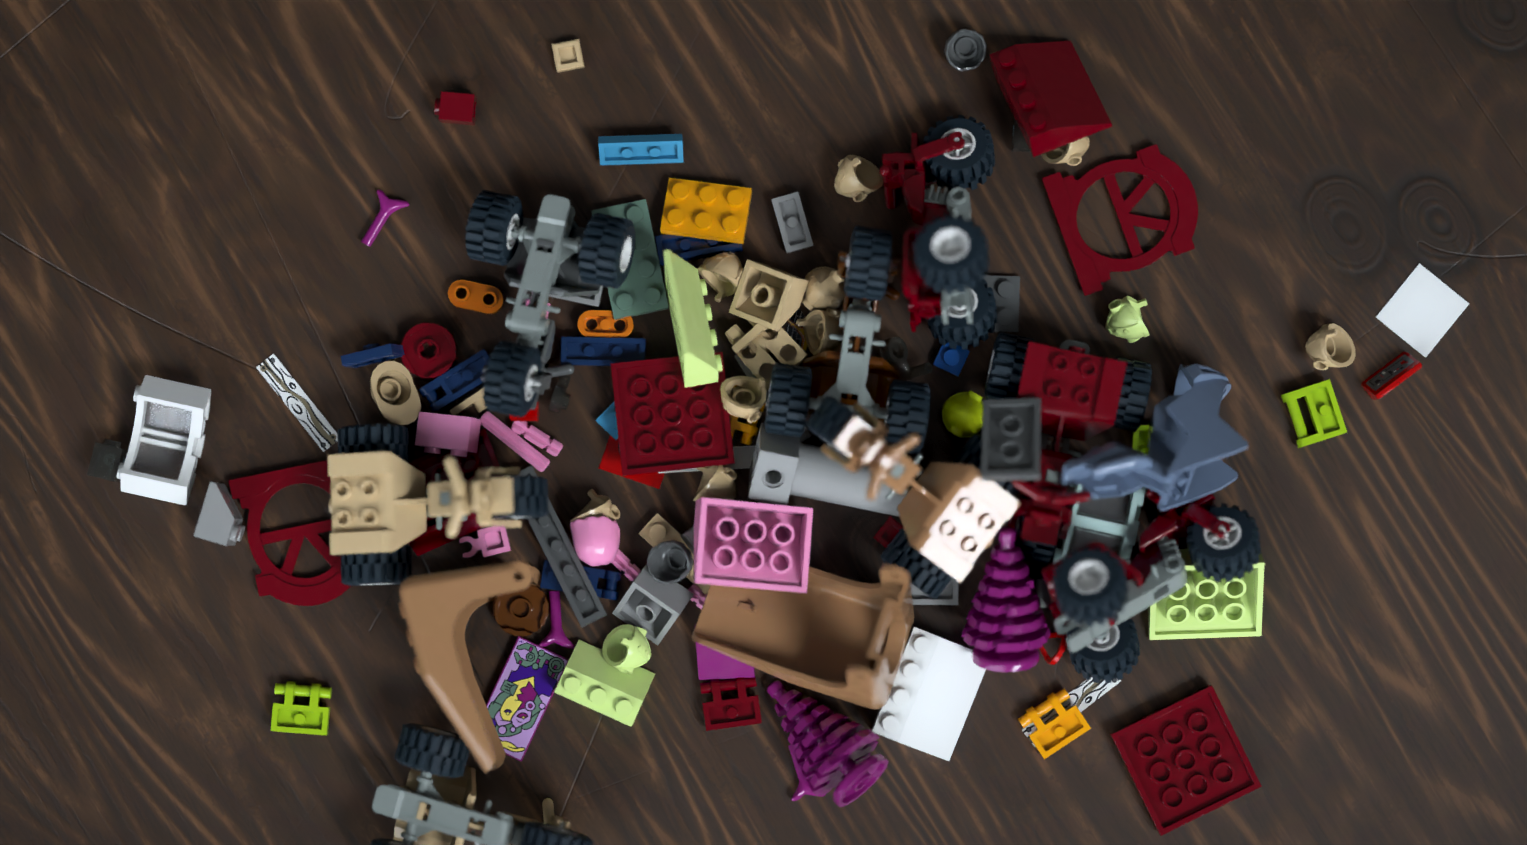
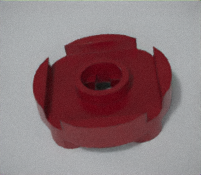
[401,323,457,378]

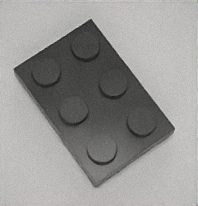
[984,275,1020,333]
[981,398,1042,481]

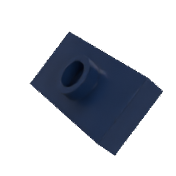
[341,343,405,368]

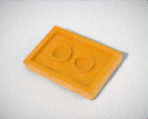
[660,178,752,244]

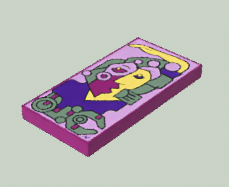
[486,636,569,762]

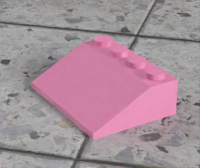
[694,498,813,593]

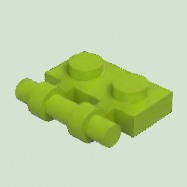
[271,681,332,736]

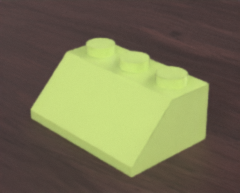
[554,640,656,727]

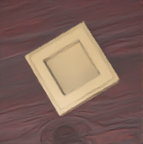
[552,39,585,73]

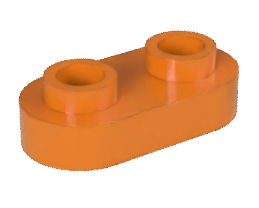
[448,280,504,314]
[578,310,634,338]

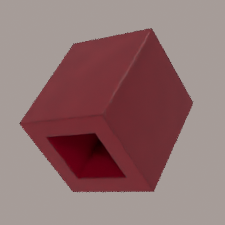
[434,91,477,125]

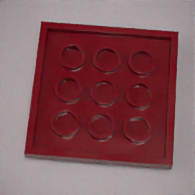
[611,352,735,476]
[1110,685,1262,836]

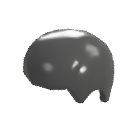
[944,28,987,72]
[646,540,693,584]

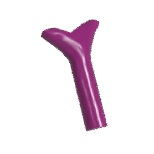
[361,189,409,247]
[539,591,575,649]
[788,745,827,801]

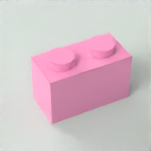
[415,412,481,457]

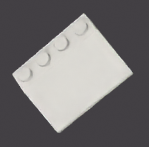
[871,626,986,761]

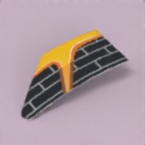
[786,308,807,350]

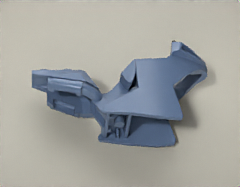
[1059,364,1249,511]

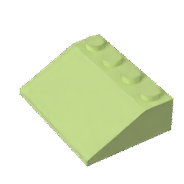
[663,250,723,388]
[1148,549,1264,640]

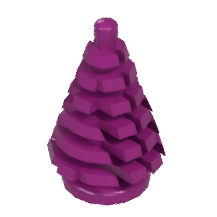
[961,527,1051,672]
[767,680,888,807]

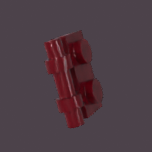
[700,676,762,731]

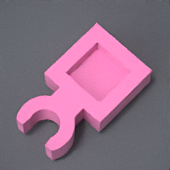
[459,526,512,558]

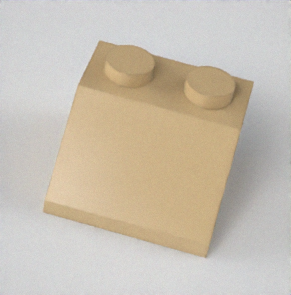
[729,259,809,331]

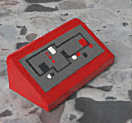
[1362,352,1423,400]

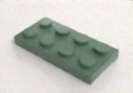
[591,199,669,320]

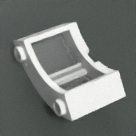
[117,375,211,505]

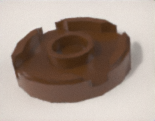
[493,580,549,636]

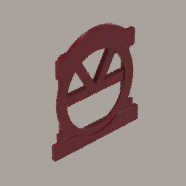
[1042,144,1198,296]
[229,460,351,606]

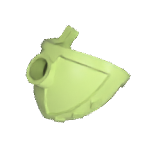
[1105,296,1149,343]
[602,624,652,674]

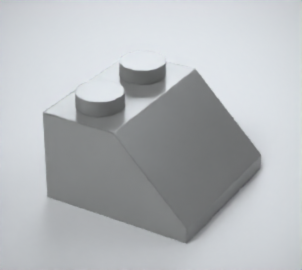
[194,482,245,546]
[612,564,694,645]

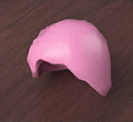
[570,516,620,566]

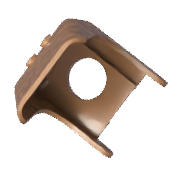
[399,561,542,772]
[692,564,914,709]

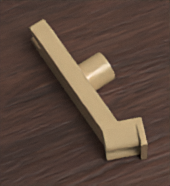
[450,388,487,416]

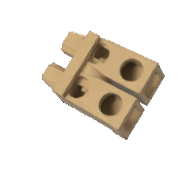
[725,320,808,392]

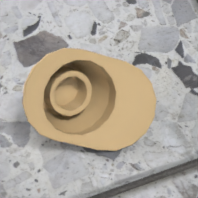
[370,361,421,425]

